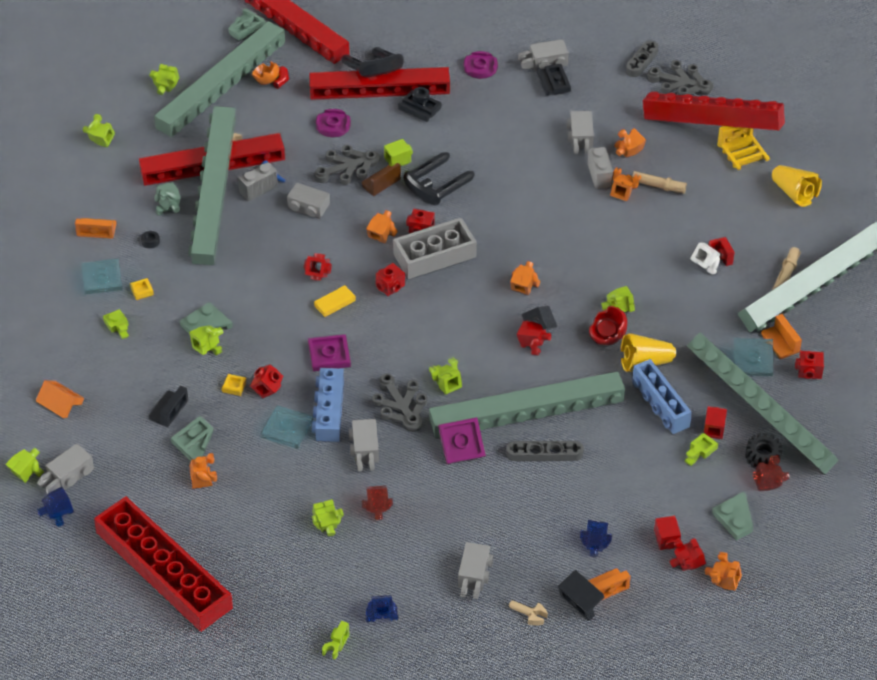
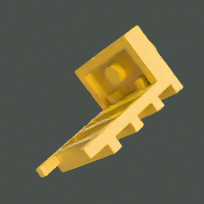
[717,126,770,170]

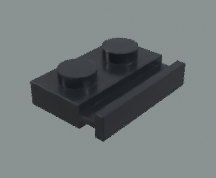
[537,64,571,96]
[398,89,442,122]

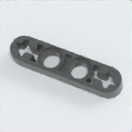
[506,441,584,461]

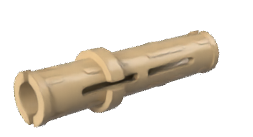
[632,171,687,194]
[772,247,801,290]

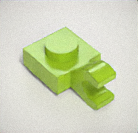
[103,309,129,339]
[685,433,718,466]
[322,621,350,660]

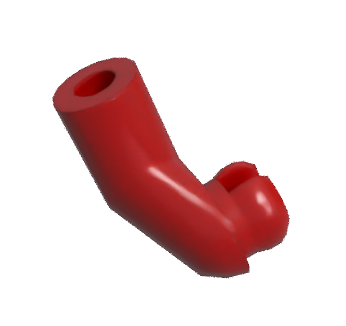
[273,66,289,89]

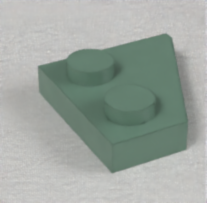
[228,8,266,41]
[180,302,233,333]
[171,416,214,461]
[712,492,753,541]

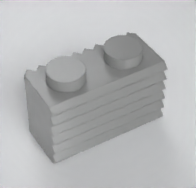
[587,147,613,189]
[238,162,278,201]
[287,183,330,219]

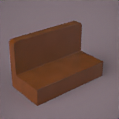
[362,163,401,196]

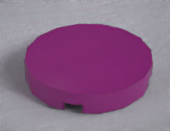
[463,51,498,79]
[316,109,351,138]

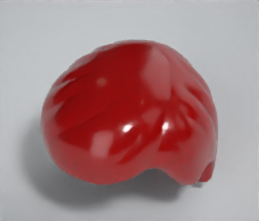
[589,306,628,346]

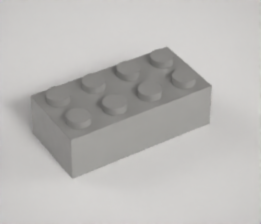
[393,218,477,279]

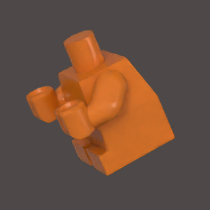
[614,128,646,158]
[610,167,641,201]
[366,210,398,244]
[510,261,540,295]
[189,453,217,489]
[705,552,742,591]

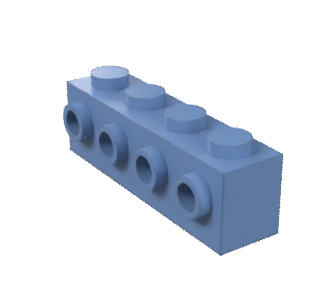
[632,359,692,434]
[312,368,344,442]

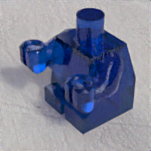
[37,487,74,527]
[580,520,612,557]
[366,595,399,623]

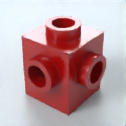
[406,208,435,234]
[304,253,332,280]
[375,263,405,296]
[795,351,824,379]
[250,364,284,398]

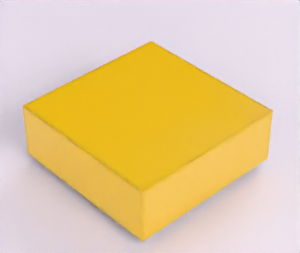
[130,278,154,300]
[222,374,247,396]

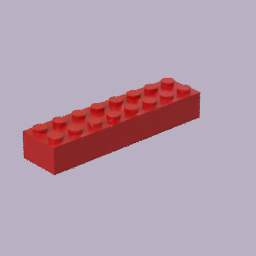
[94,496,233,632]

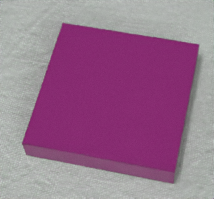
[308,334,351,372]
[438,417,486,465]

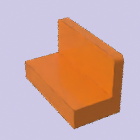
[75,218,117,239]
[761,314,802,359]
[36,380,84,418]
[588,568,631,600]

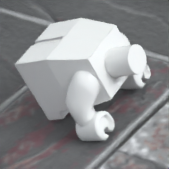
[690,243,720,275]

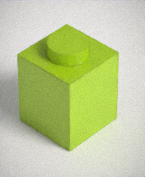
[384,139,413,166]

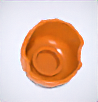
[252,61,279,85]

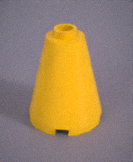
[772,165,822,207]
[620,333,676,372]

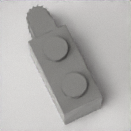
[517,39,569,71]
[567,111,594,154]
[348,419,379,471]
[37,444,94,495]
[458,542,494,599]

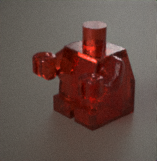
[753,456,790,491]
[361,485,393,520]

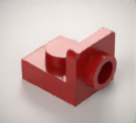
[708,237,735,266]

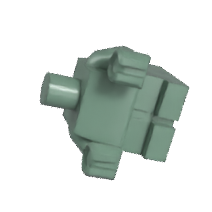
[154,182,181,215]

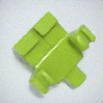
[149,64,180,95]
[83,113,115,148]
[601,286,635,312]
[189,325,223,355]
[429,357,462,394]
[5,447,44,483]
[312,499,344,536]

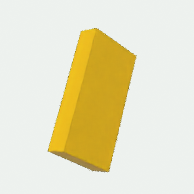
[314,285,356,317]

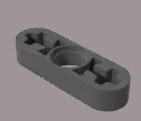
[626,40,658,77]

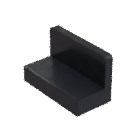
[521,306,557,329]
[149,385,189,427]
[558,570,604,621]

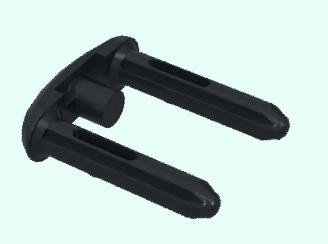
[341,47,404,77]
[403,152,475,205]

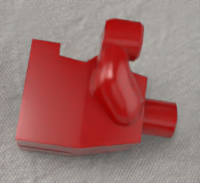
[517,321,552,356]
[669,538,706,571]

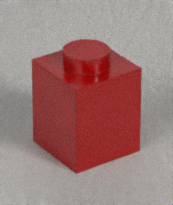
[704,406,727,439]
[654,515,681,550]

